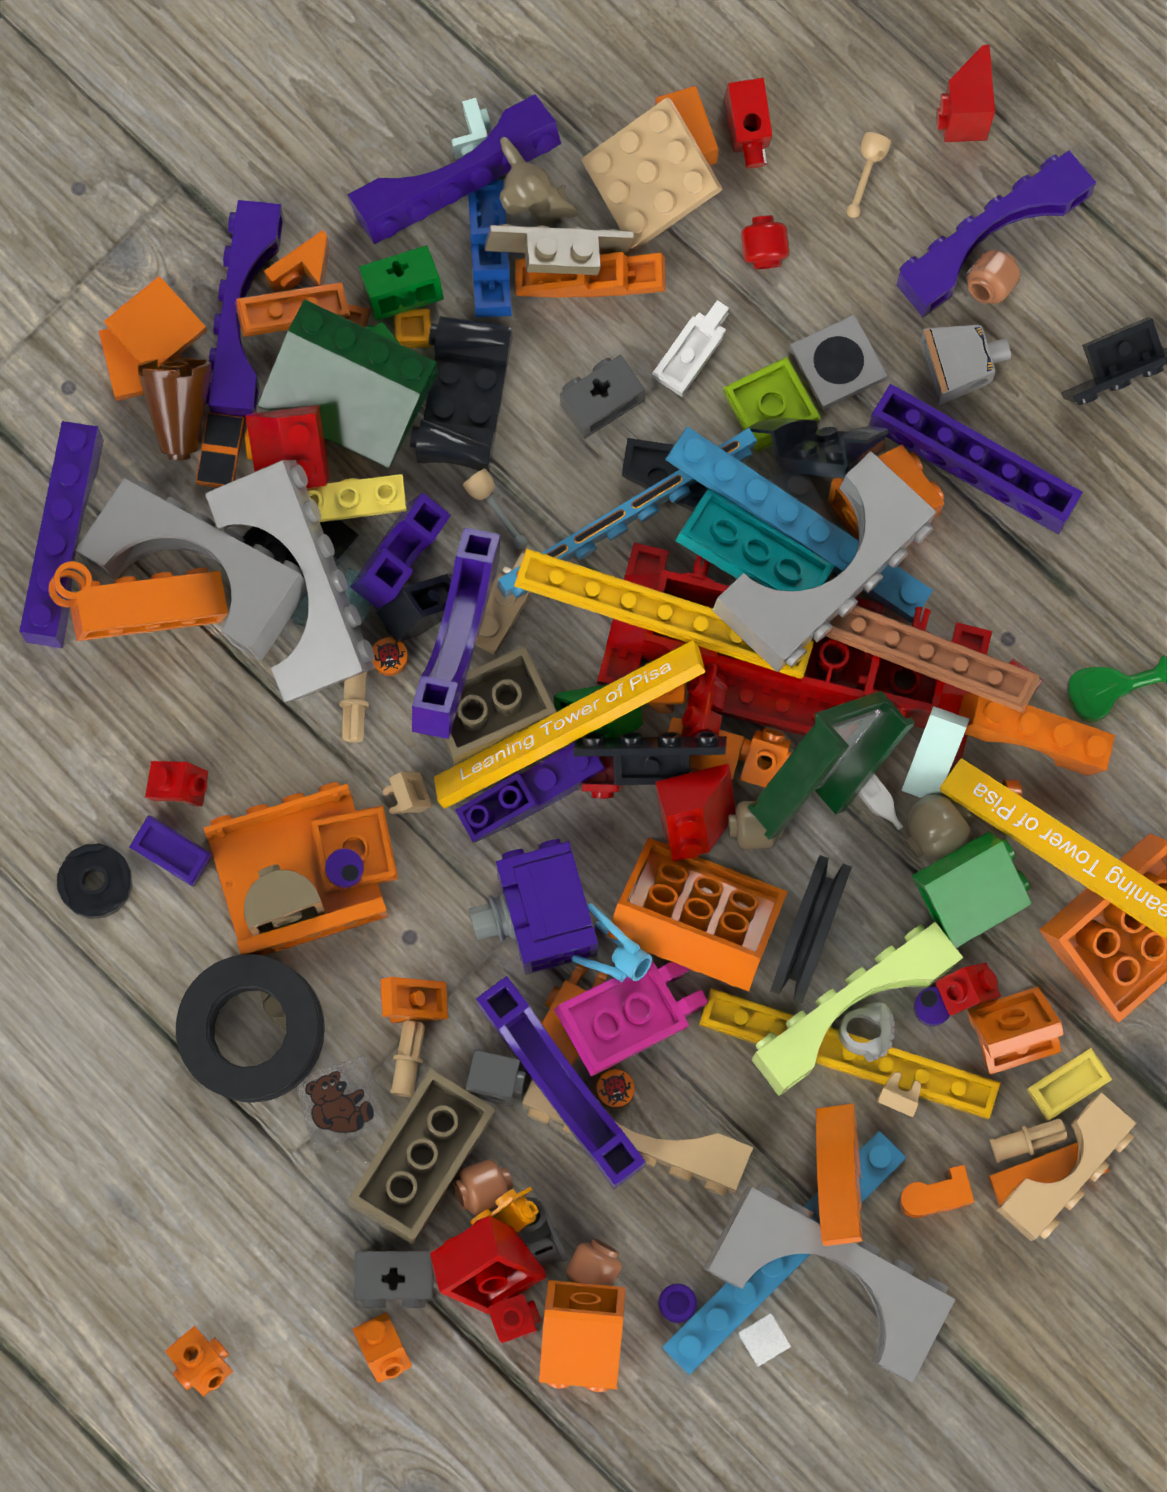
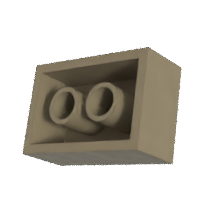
[442,646,556,766]

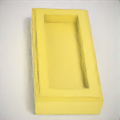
[1027,1048,1112,1121]

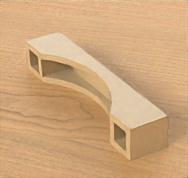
[522,1080,753,1196]

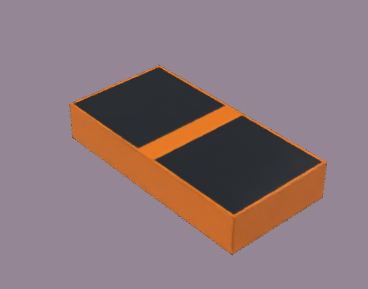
[196,412,245,488]

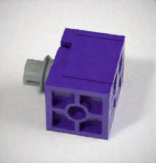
[468,839,598,975]

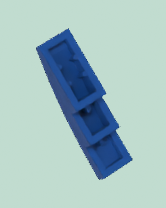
[468,180,512,318]

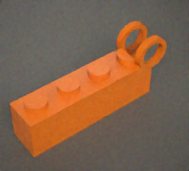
[48,561,228,641]

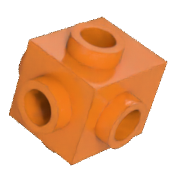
[738,728,792,787]
[165,1325,233,1397]

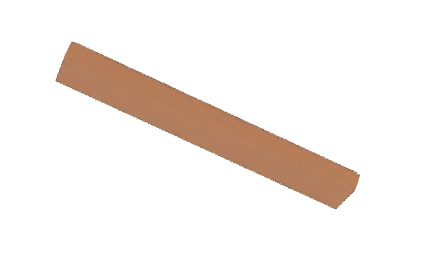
[825,605,1040,713]

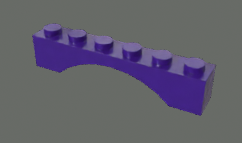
[347,94,561,245]
[896,150,1096,318]
[206,200,284,420]
[19,421,104,648]
[412,527,500,739]
[476,976,646,1190]

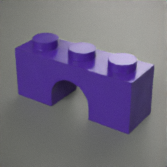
[350,492,451,610]

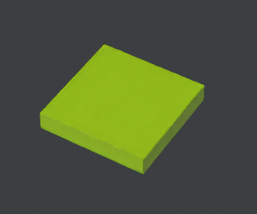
[722,357,821,453]

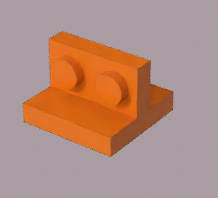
[967,987,1064,1075]

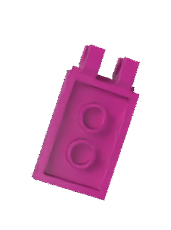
[554,960,709,1076]

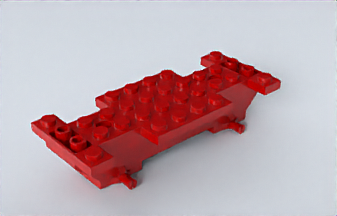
[597,542,993,772]

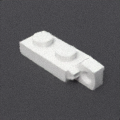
[652,300,729,397]

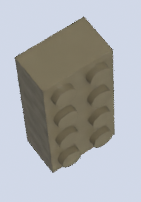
[348,1068,496,1246]

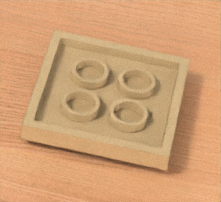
[581,98,723,250]

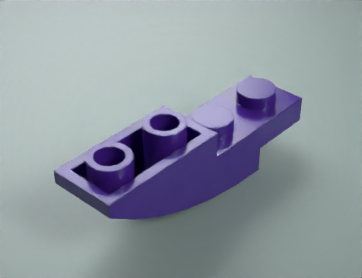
[455,741,607,843]

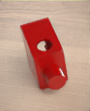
[723,77,772,169]

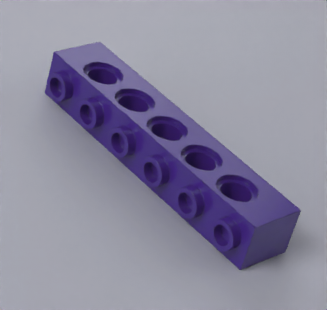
[869,384,1083,535]

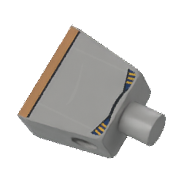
[920,325,1011,405]

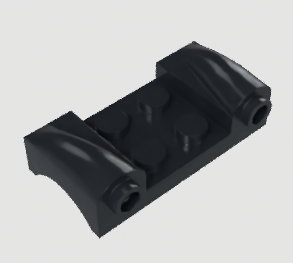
[410,316,513,472]

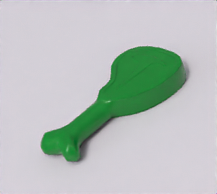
[1067,655,1167,722]

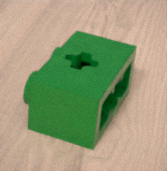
[359,245,444,321]

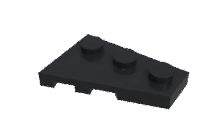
[622,438,708,512]

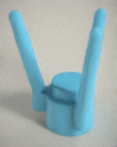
[572,903,652,982]

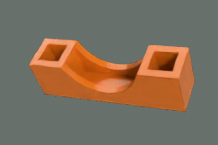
[958,693,1115,776]

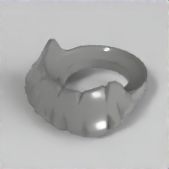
[839,1002,895,1062]

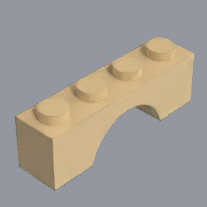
[996,1092,1137,1241]

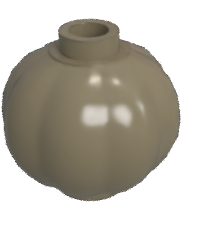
[905,794,975,861]

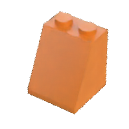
[827,444,944,540]
[539,1280,626,1392]

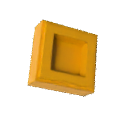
[394,309,432,348]

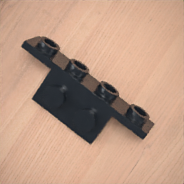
[1061,317,1167,405]
[573,731,727,785]

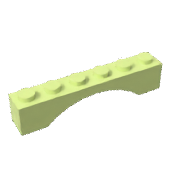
[752,922,963,1096]

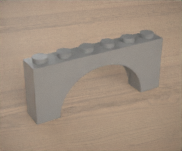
[712,451,936,672]
[205,460,375,703]
[75,478,307,661]
[703,1184,956,1383]

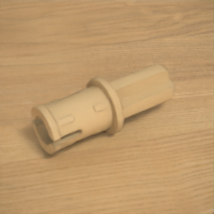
[339,672,369,743]
[390,1020,425,1098]
[989,1119,1067,1163]

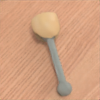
[462,469,528,550]

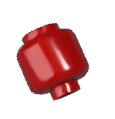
[741,215,790,270]

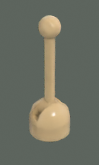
[846,132,891,218]

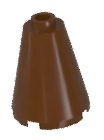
[138,358,212,460]

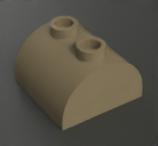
[244,864,326,936]

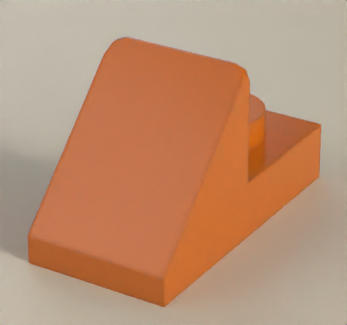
[264,230,330,293]
[381,977,448,1023]

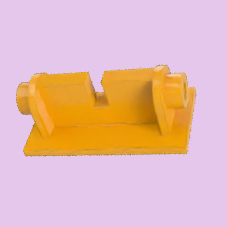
[470,1187,538,1233]

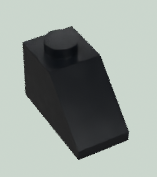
[377,574,451,643]

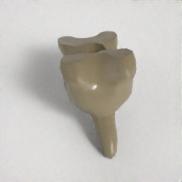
[500,137,578,228]

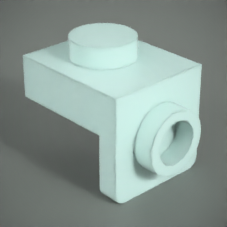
[452,98,492,159]

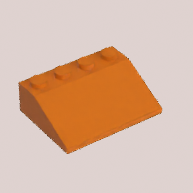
[1039,833,1167,1023]
[607,837,788,992]

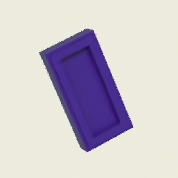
[129,815,213,886]

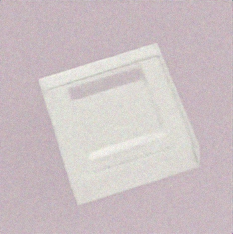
[738,1313,791,1367]

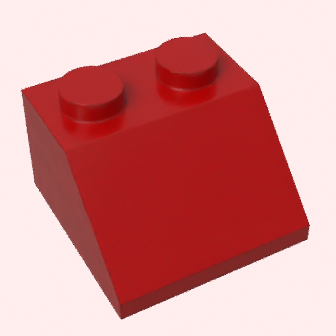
[936,45,995,142]
[245,405,330,488]
[655,763,735,861]
[430,1216,546,1314]

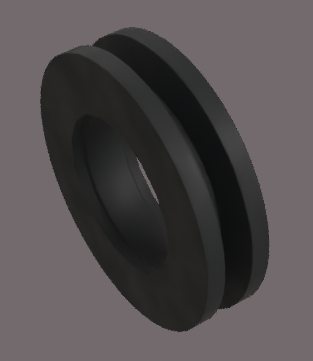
[770,855,852,1003]
[176,954,325,1103]

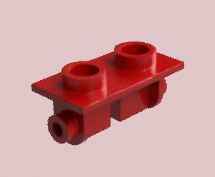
[681,664,728,737]

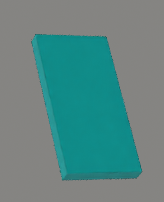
[675,488,834,591]

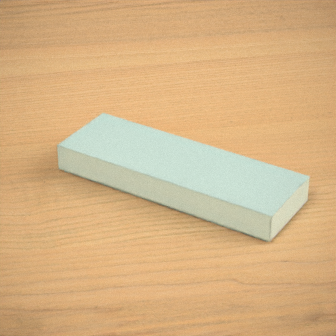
[902,706,969,798]

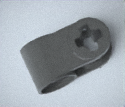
[518,1197,568,1266]

